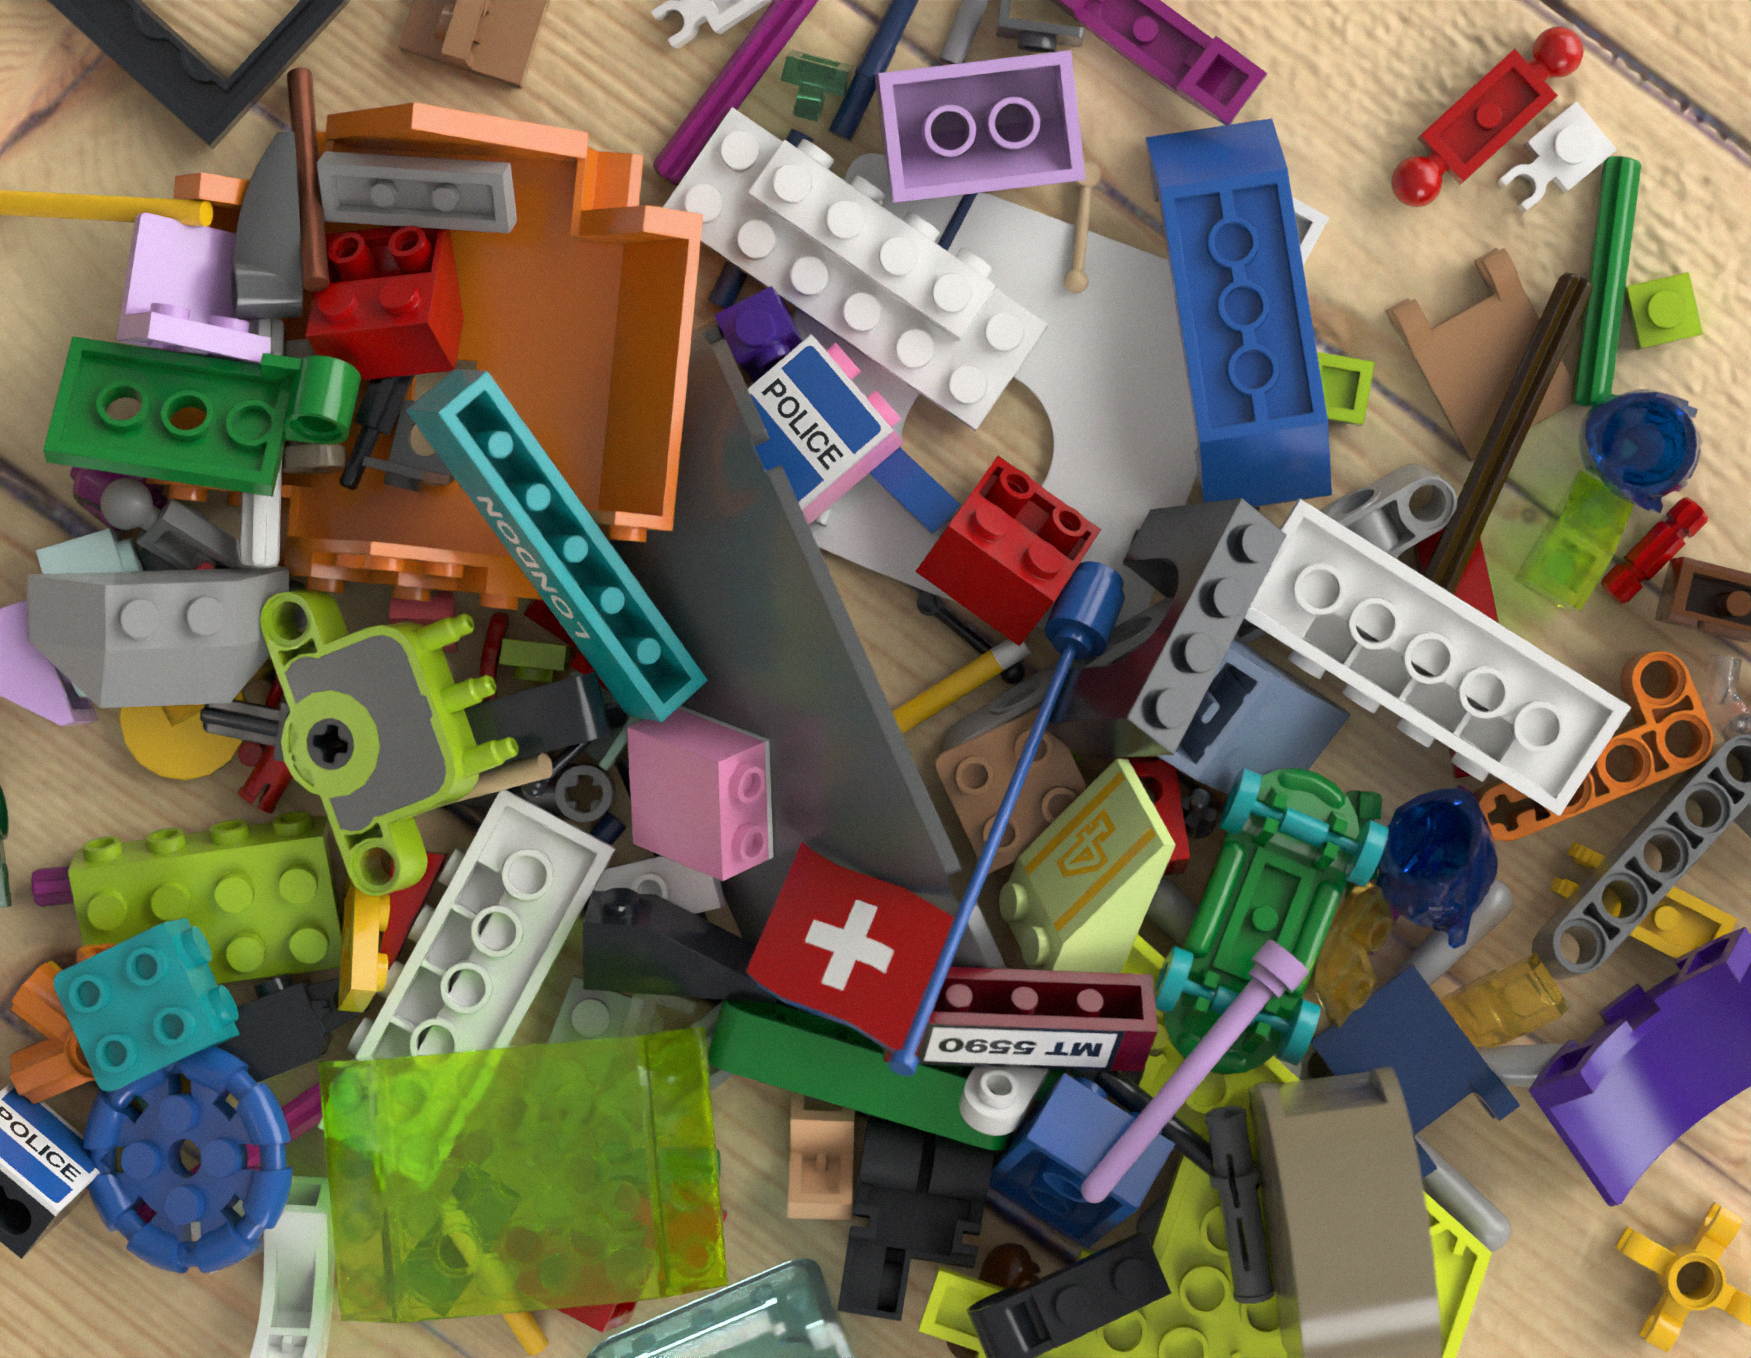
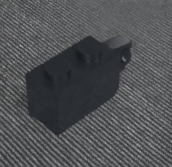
[214,973,370,1083]

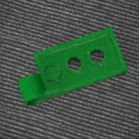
[43,336,361,497]

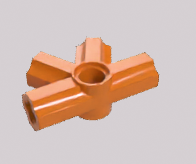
[9,943,117,1105]

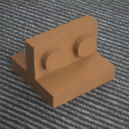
[398,0,550,88]

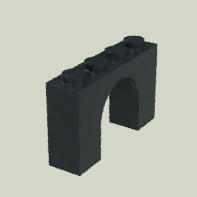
[1046,498,1287,759]

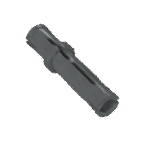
[1204,1106,1275,1304]

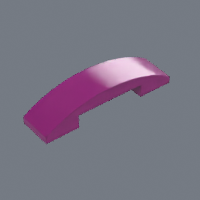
[1051,0,1267,127]

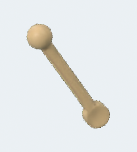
[1064,162,1101,294]

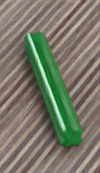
[1572,156,1641,409]

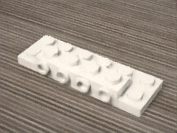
[663,107,1049,432]
[1244,498,1631,816]
[318,789,616,1188]

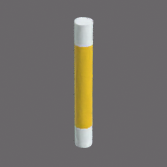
[892,639,1032,735]

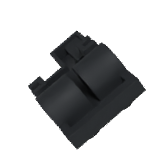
[837,1114,994,1321]

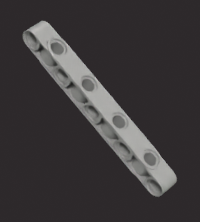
[943,464,1457,751]

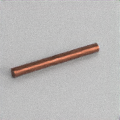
[287,68,329,292]

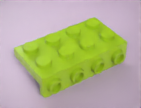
[68,810,342,984]

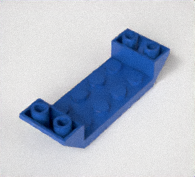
[1145,118,1332,508]

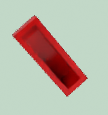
[380,851,449,969]

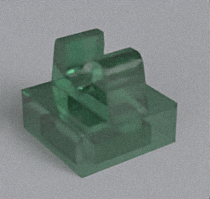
[781,49,854,122]

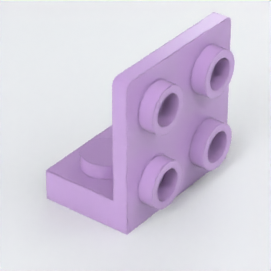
[116,213,271,364]

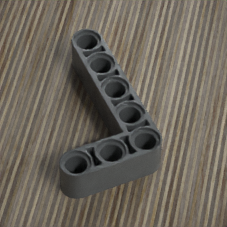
[1531,734,1751,980]

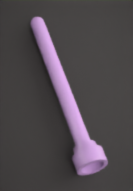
[1081,939,1309,1203]

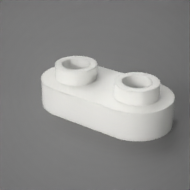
[959,1066,1050,1135]

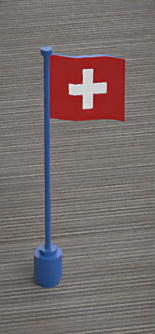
[746,561,1125,1076]

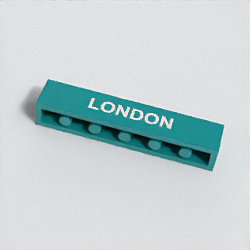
[406,369,708,723]

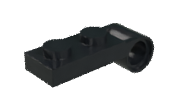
[966,1232,1171,1358]

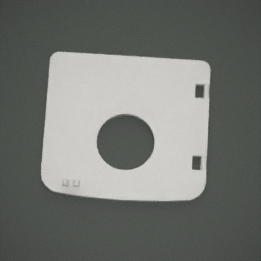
[793,153,1198,629]

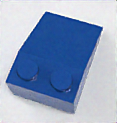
[989,1073,1175,1248]

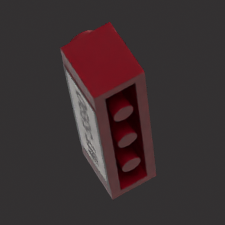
[883,967,1158,1071]

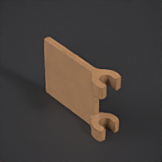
[1385,248,1574,461]

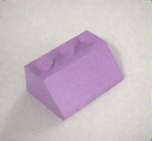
[875,50,1086,203]

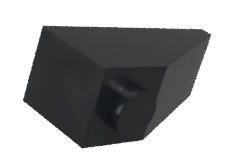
[583,888,777,1003]

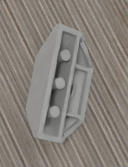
[27,567,289,708]

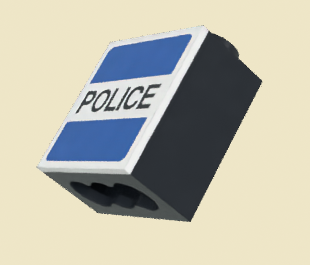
[0,1082,100,1259]

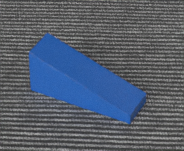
[869,447,961,535]

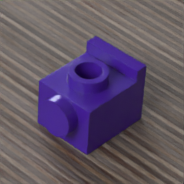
[714,286,804,384]

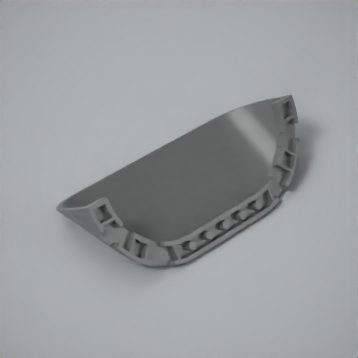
[608,320,1006,1020]

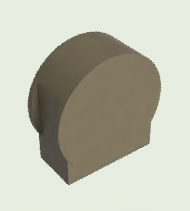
[1248,1066,1441,1358]

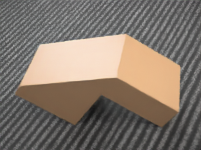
[787,1091,855,1220]

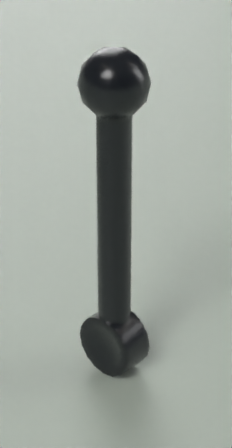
[917,591,1025,685]
[521,702,626,799]

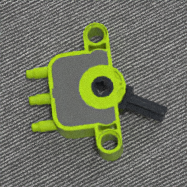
[200,589,519,896]

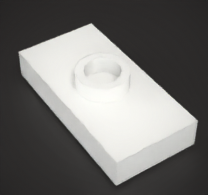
[591,855,726,914]

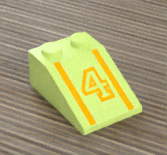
[999,759,1175,973]

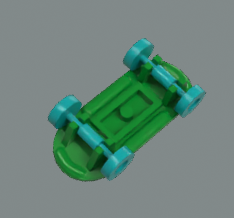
[1154,768,1388,1075]

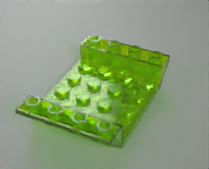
[318,1026,729,1323]

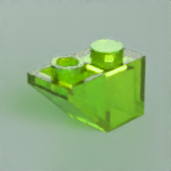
[1513,470,1635,612]

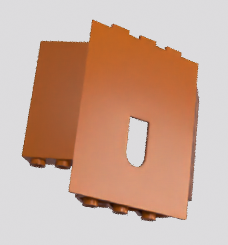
[145,102,703,610]

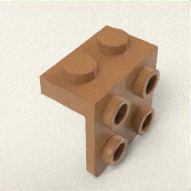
[935,707,1087,876]

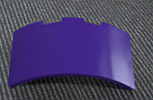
[1528,927,1751,1207]

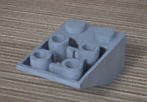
[1159,637,1351,794]

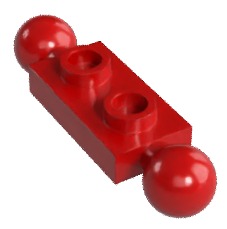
[1391,27,1584,207]

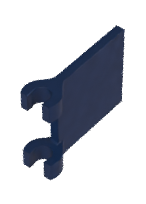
[1310,964,1520,1180]

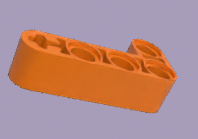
[1469,651,1714,842]

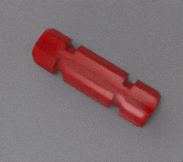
[1600,497,1708,604]

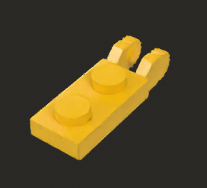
[1549,841,1738,959]

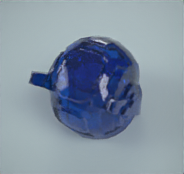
[1578,389,1703,513]
[1374,788,1498,949]

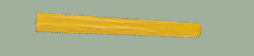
[0,190,213,227]

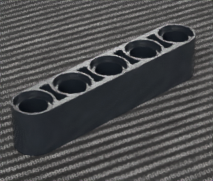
[340,672,612,764]

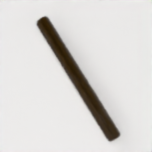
[1423,272,1593,595]

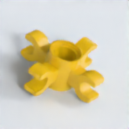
[1615,1202,1751,1353]

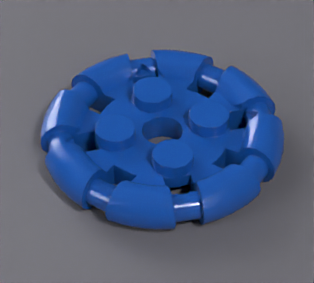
[83,1046,293,1273]

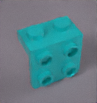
[53,918,240,1092]

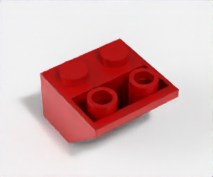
[306,226,464,380]
[915,455,1102,647]

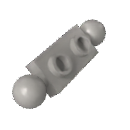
[100,478,307,629]

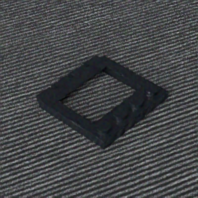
[46,0,351,150]

